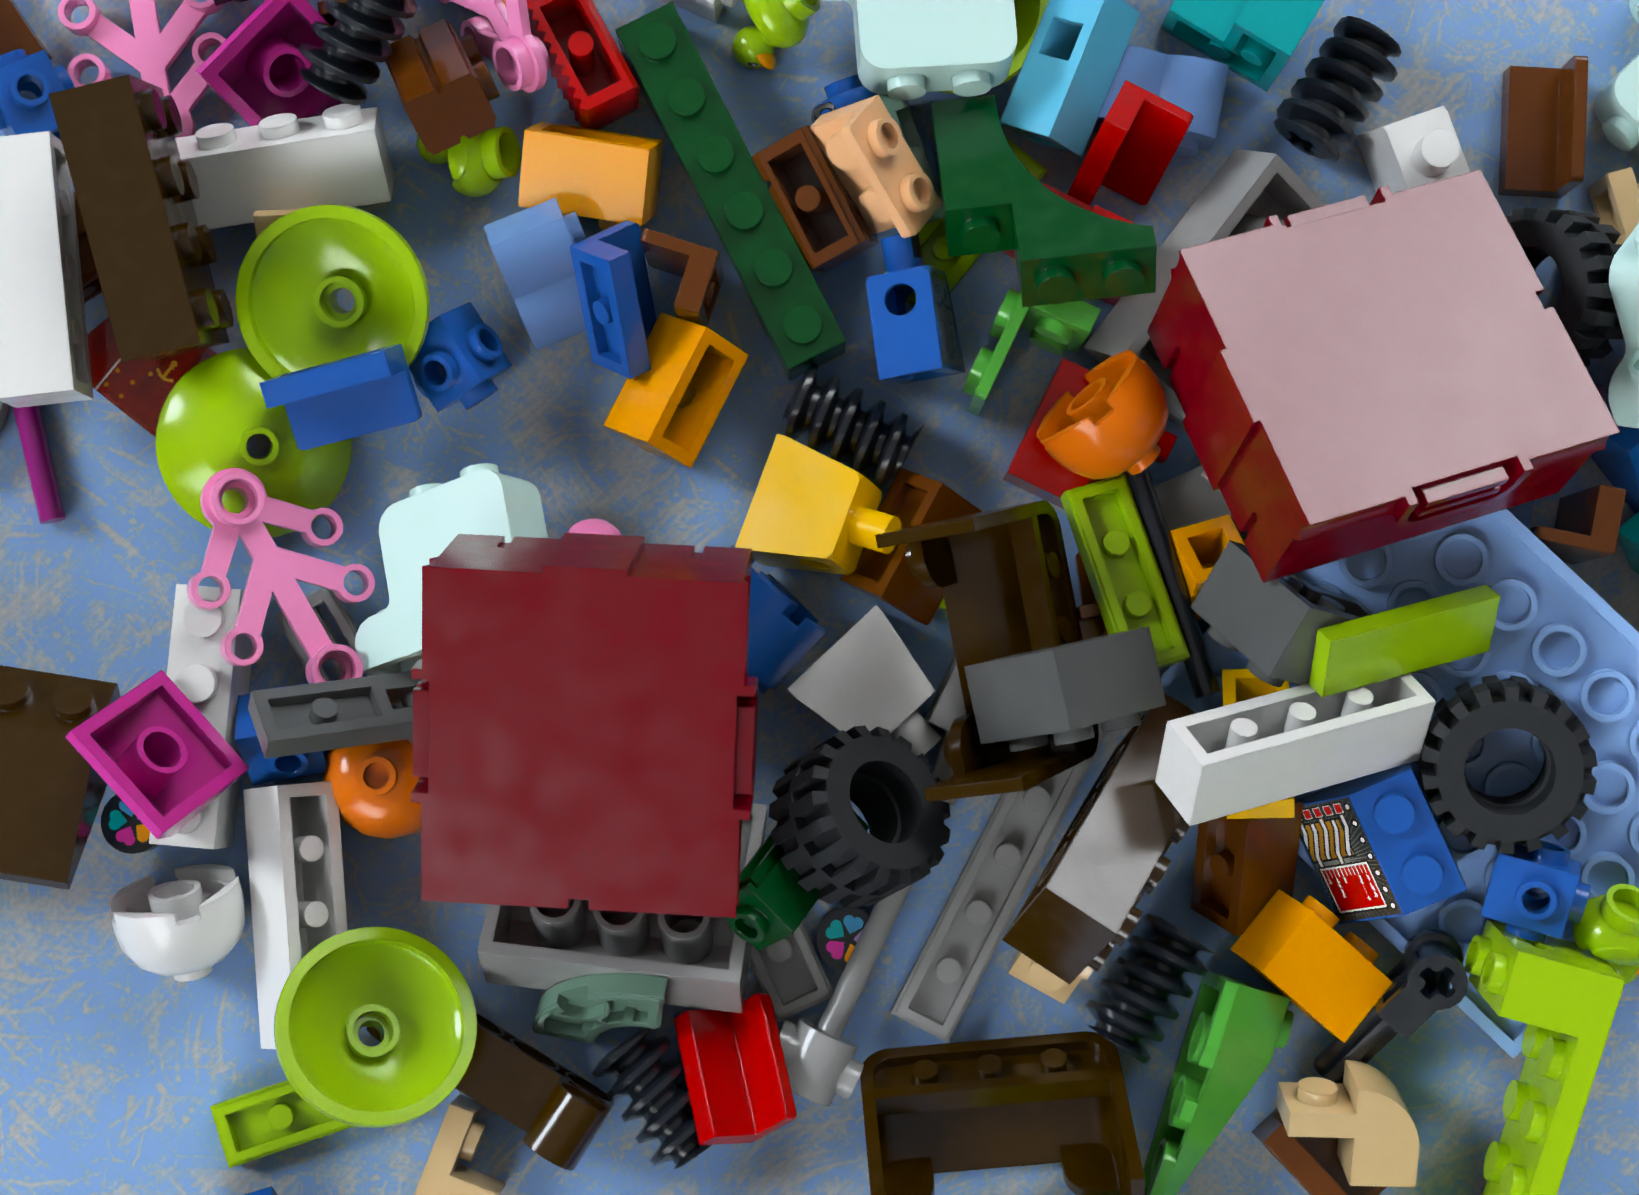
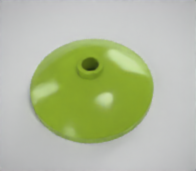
[235,204,430,378]
[155,348,352,538]
[274,927,477,1128]

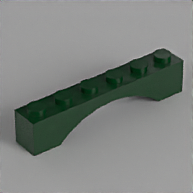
[615,2,846,381]

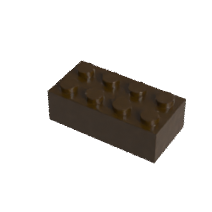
[49,74,234,362]
[1002,692,1196,985]

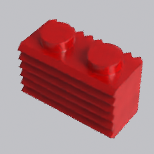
[527,0,639,130]

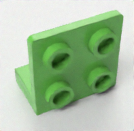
[962,288,1101,416]

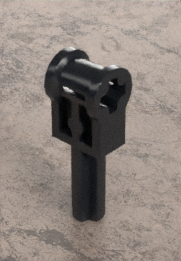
[1313,929,1468,1083]

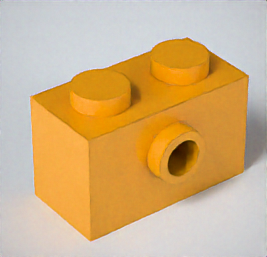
[518,121,664,230]
[603,313,749,468]
[1230,889,1393,1043]

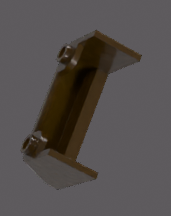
[875,500,1099,802]
[860,1031,1145,1195]

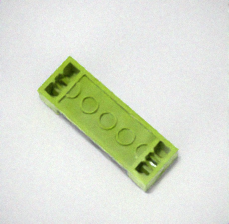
[1465,919,1625,1195]

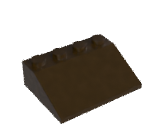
[0,665,121,890]

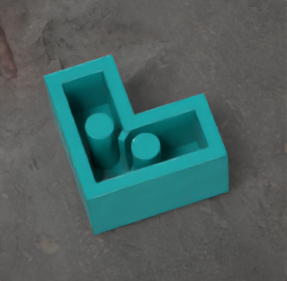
[1160,0,1325,92]

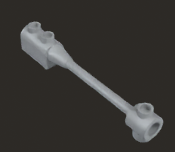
[778,655,966,1107]

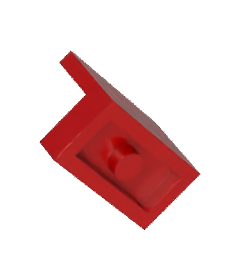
[1067,80,1193,205]
[674,993,797,1145]

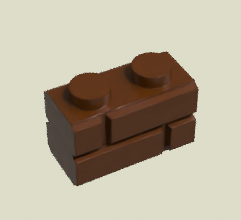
[386,19,500,155]
[752,125,879,272]

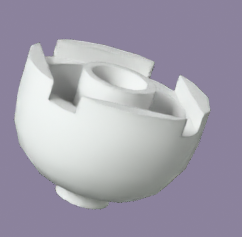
[109,864,245,982]

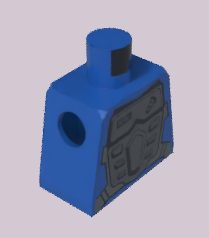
[866,233,966,384]

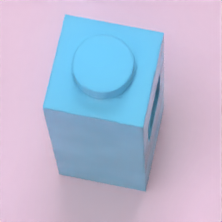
[1000,0,1140,157]

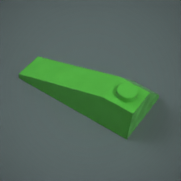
[1143,969,1294,1195]

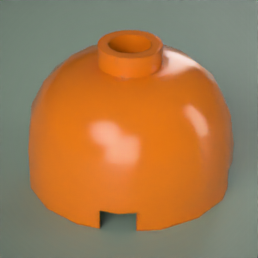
[1037,350,1169,480]
[323,739,421,839]

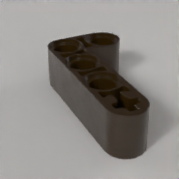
[366,1013,614,1171]

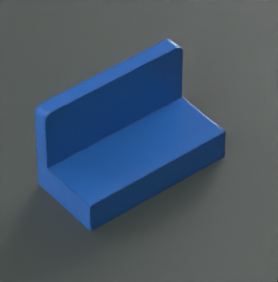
[570,220,656,379]
[259,343,422,451]

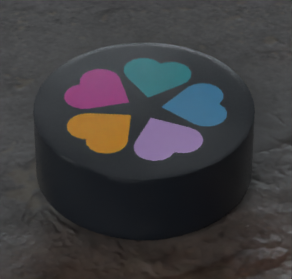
[101,794,159,854]
[816,906,870,971]

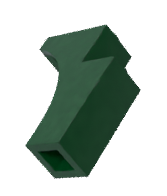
[931,94,1157,307]

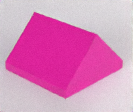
[196,0,341,126]
[65,670,250,839]

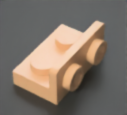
[809,94,942,238]

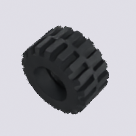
[1505,207,1624,367]
[1417,675,1597,854]
[769,725,951,908]

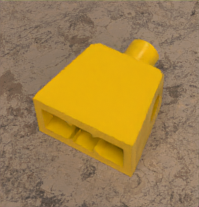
[735,433,901,575]

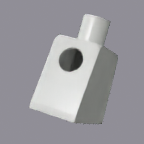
[1356,106,1470,193]
[787,605,942,756]

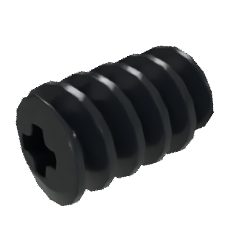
[299,0,418,106]
[1274,16,1402,163]
[782,362,924,491]
[1085,913,1215,1063]
[592,1028,712,1169]

